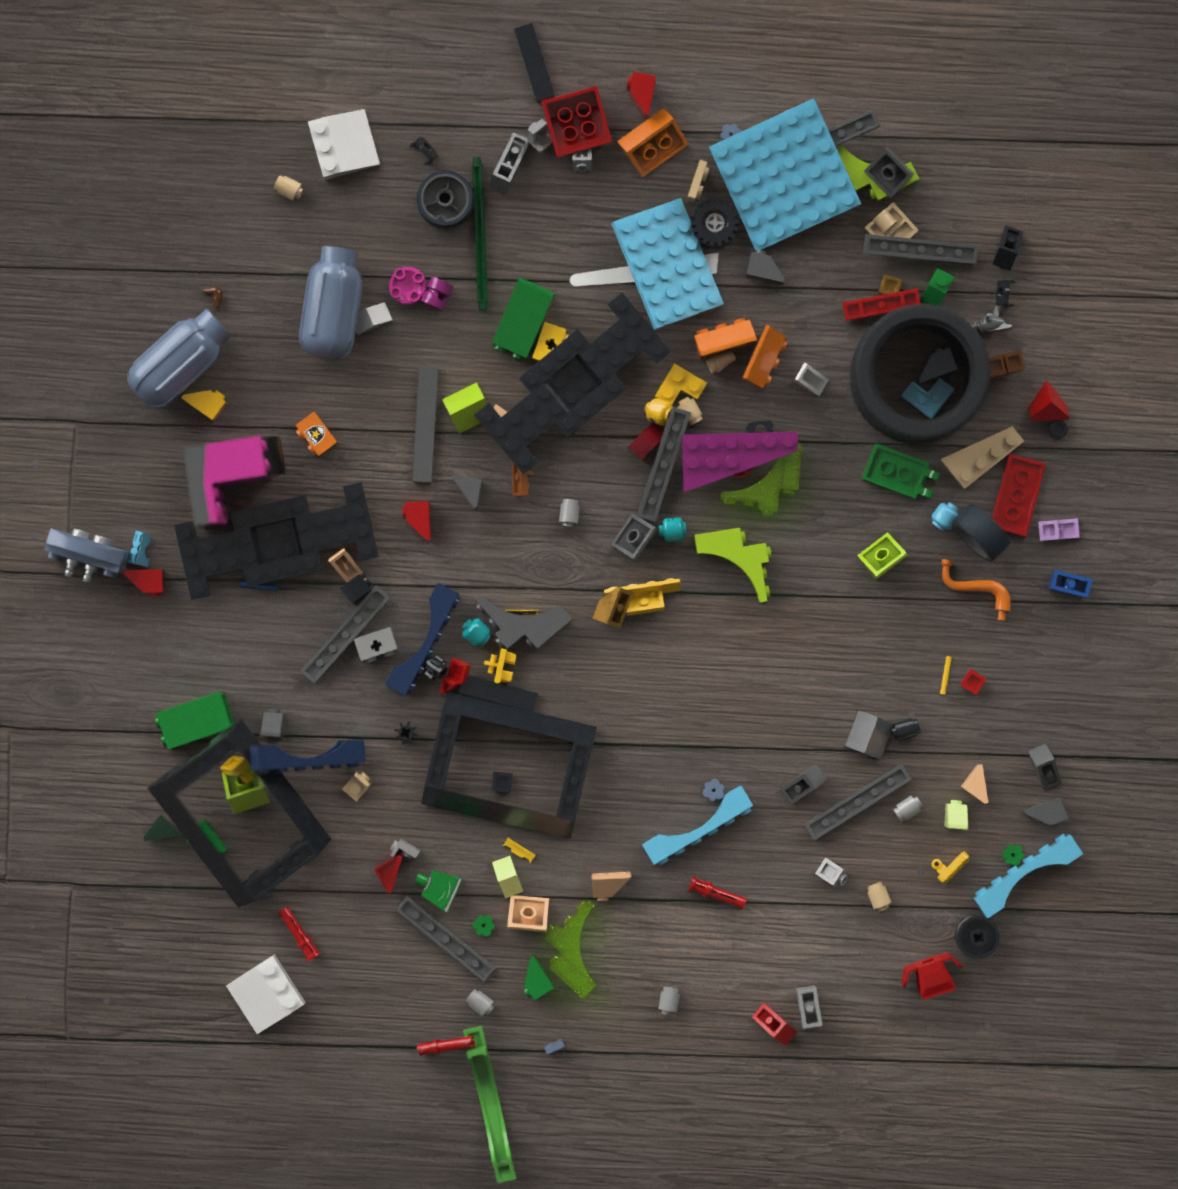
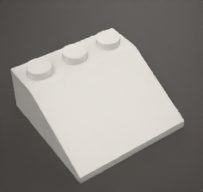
[308,109,380,180]
[226,954,306,1034]

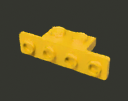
[604,578,681,616]

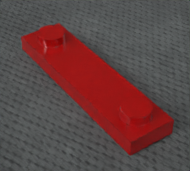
[842,288,921,321]

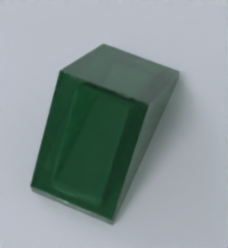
[144,815,182,841]

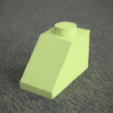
[944,800,968,829]

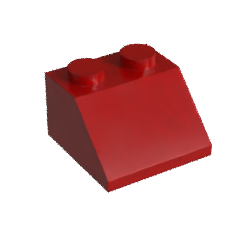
[626,71,656,120]

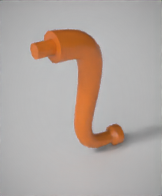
[941,559,1011,621]

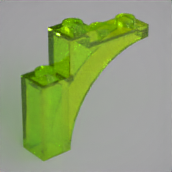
[720,444,802,516]
[545,899,596,999]

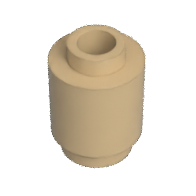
[273,175,303,201]
[677,397,703,426]
[867,882,892,911]

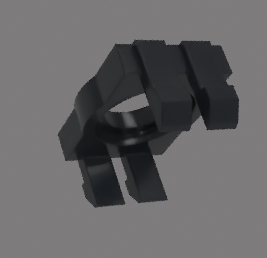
[410,137,438,165]
[996,280,1016,307]
[746,420,774,433]

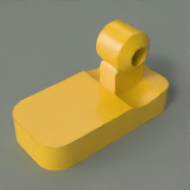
[220,756,254,784]
[931,851,971,885]

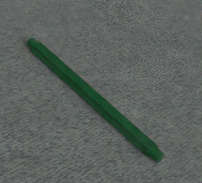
[471,157,488,311]

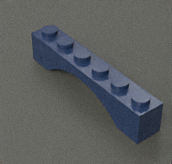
[385,583,460,696]
[250,739,366,774]

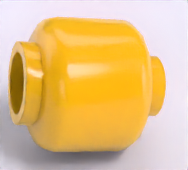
[644,398,672,426]

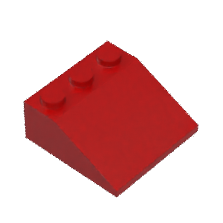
[541,85,612,157]

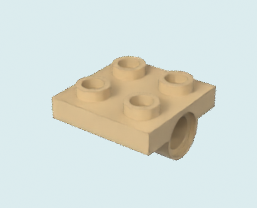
[864,202,919,257]

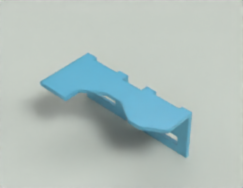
[128,531,151,567]

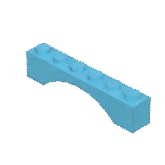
[642,785,753,866]
[973,833,1083,918]

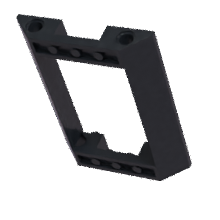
[421,692,597,839]
[147,719,331,908]

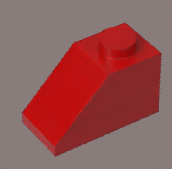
[402,501,431,540]
[123,569,165,597]
[752,1003,798,1046]

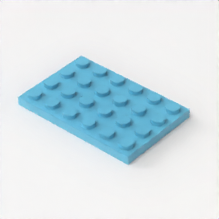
[611,198,724,330]

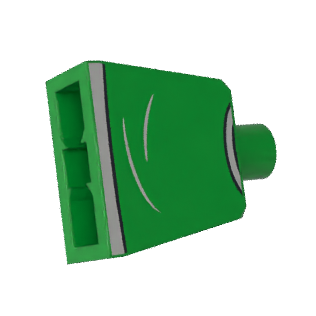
[414,870,463,912]

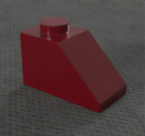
[628,423,664,461]

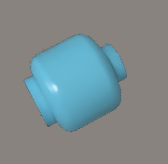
[932,502,959,531]

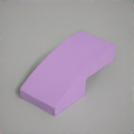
[1039,518,1080,541]

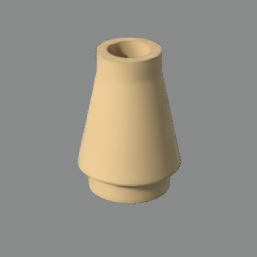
[706,350,736,374]

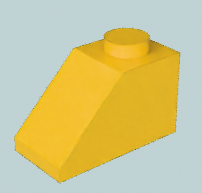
[181,390,227,421]

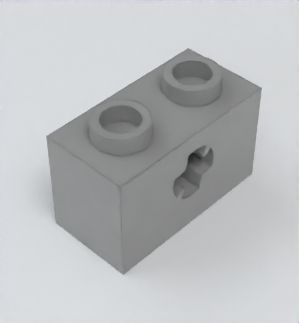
[354,627,398,663]
[796,986,822,1029]

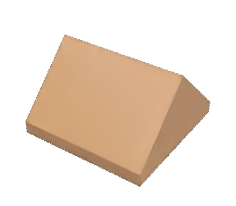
[508,895,549,932]

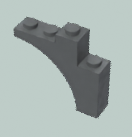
[476,595,572,649]

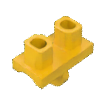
[484,648,517,683]

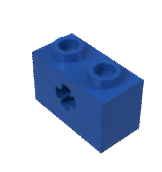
[1048,570,1093,598]

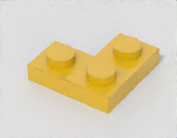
[655,363,707,405]

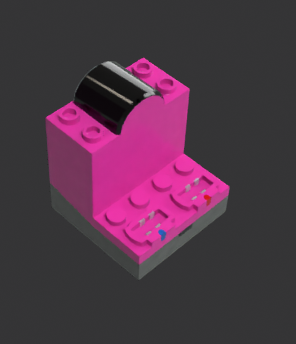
[183,436,286,529]

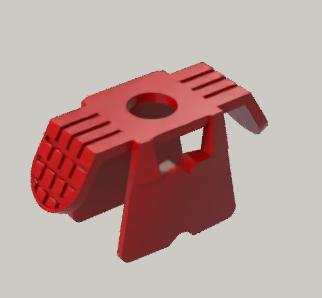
[901,952,964,1000]

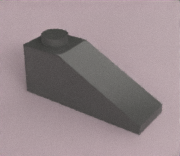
[489,132,529,195]

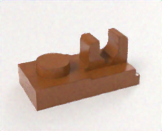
[511,460,533,497]

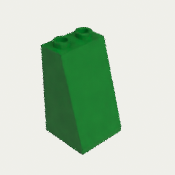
[492,277,555,361]
[155,691,234,749]

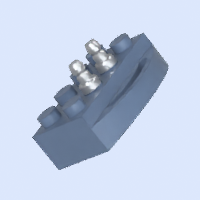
[44,528,130,583]

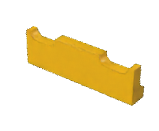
[503,838,535,863]

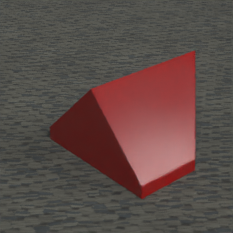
[1029,380,1069,421]
[374,854,403,893]

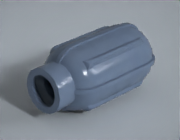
[299,246,362,359]
[127,309,231,408]

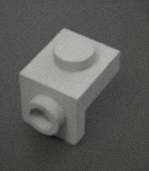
[528,119,553,153]

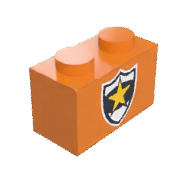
[296,412,338,457]

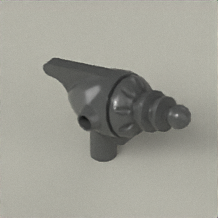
[971,306,1013,334]

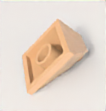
[592,872,631,901]

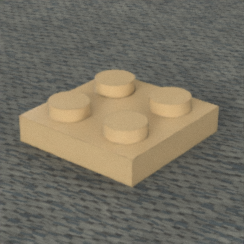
[687,160,709,203]

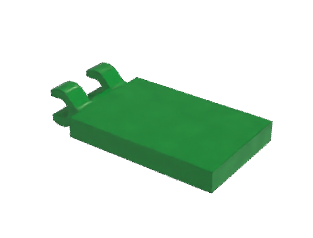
[862,443,940,499]

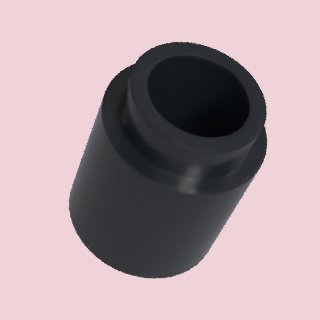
[891,718,921,742]

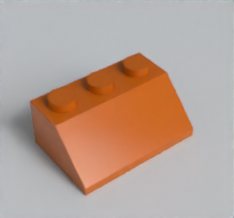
[617,108,689,178]
[694,318,757,359]
[741,325,788,390]

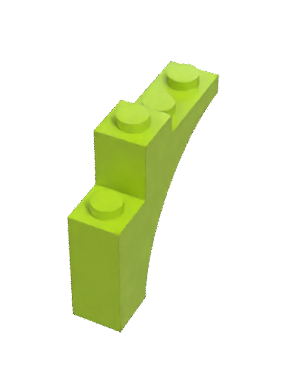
[836,145,919,202]
[694,528,772,603]

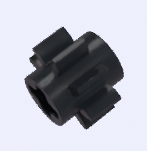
[424,656,448,681]
[394,721,418,745]

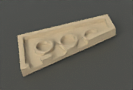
[940,426,1024,489]

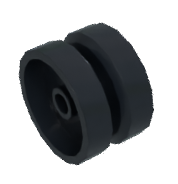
[955,915,999,959]

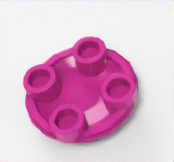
[389,267,427,305]

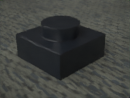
[492,772,513,792]

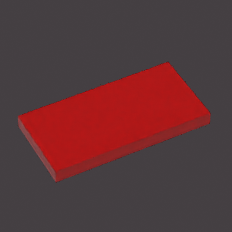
[991,454,1046,538]

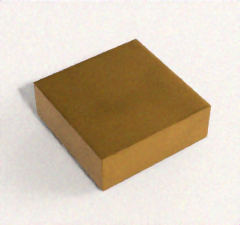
[878,274,903,294]

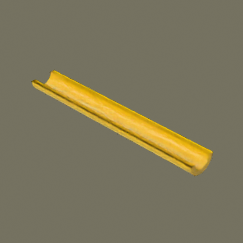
[940,656,952,695]

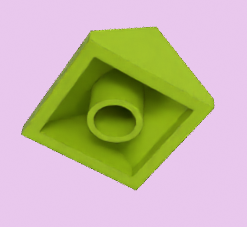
[442,382,487,434]
[857,532,908,579]

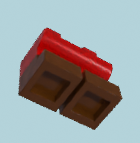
[988,350,1025,379]

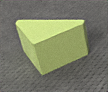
[492,856,524,898]

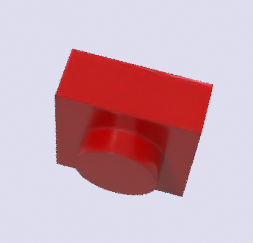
[960,669,986,695]

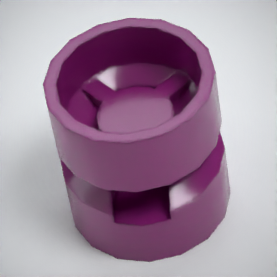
[421,277,454,311]

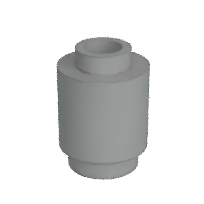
[559,499,580,528]
[893,796,923,822]
[658,986,680,1015]
[465,989,494,1016]

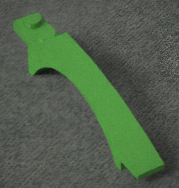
[463,1026,516,1183]

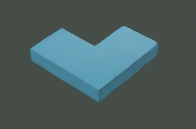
[901,378,955,420]

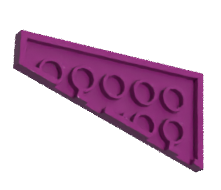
[682,432,798,492]

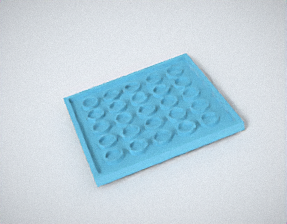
[709,98,861,251]

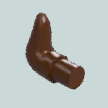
[202,287,223,308]

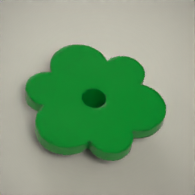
[1002,844,1024,866]
[472,915,495,936]

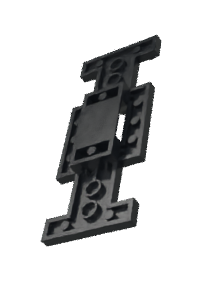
[474,293,671,474]
[174,482,379,600]

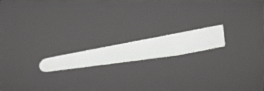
[570,253,719,286]

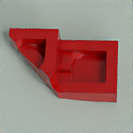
[440,658,471,693]

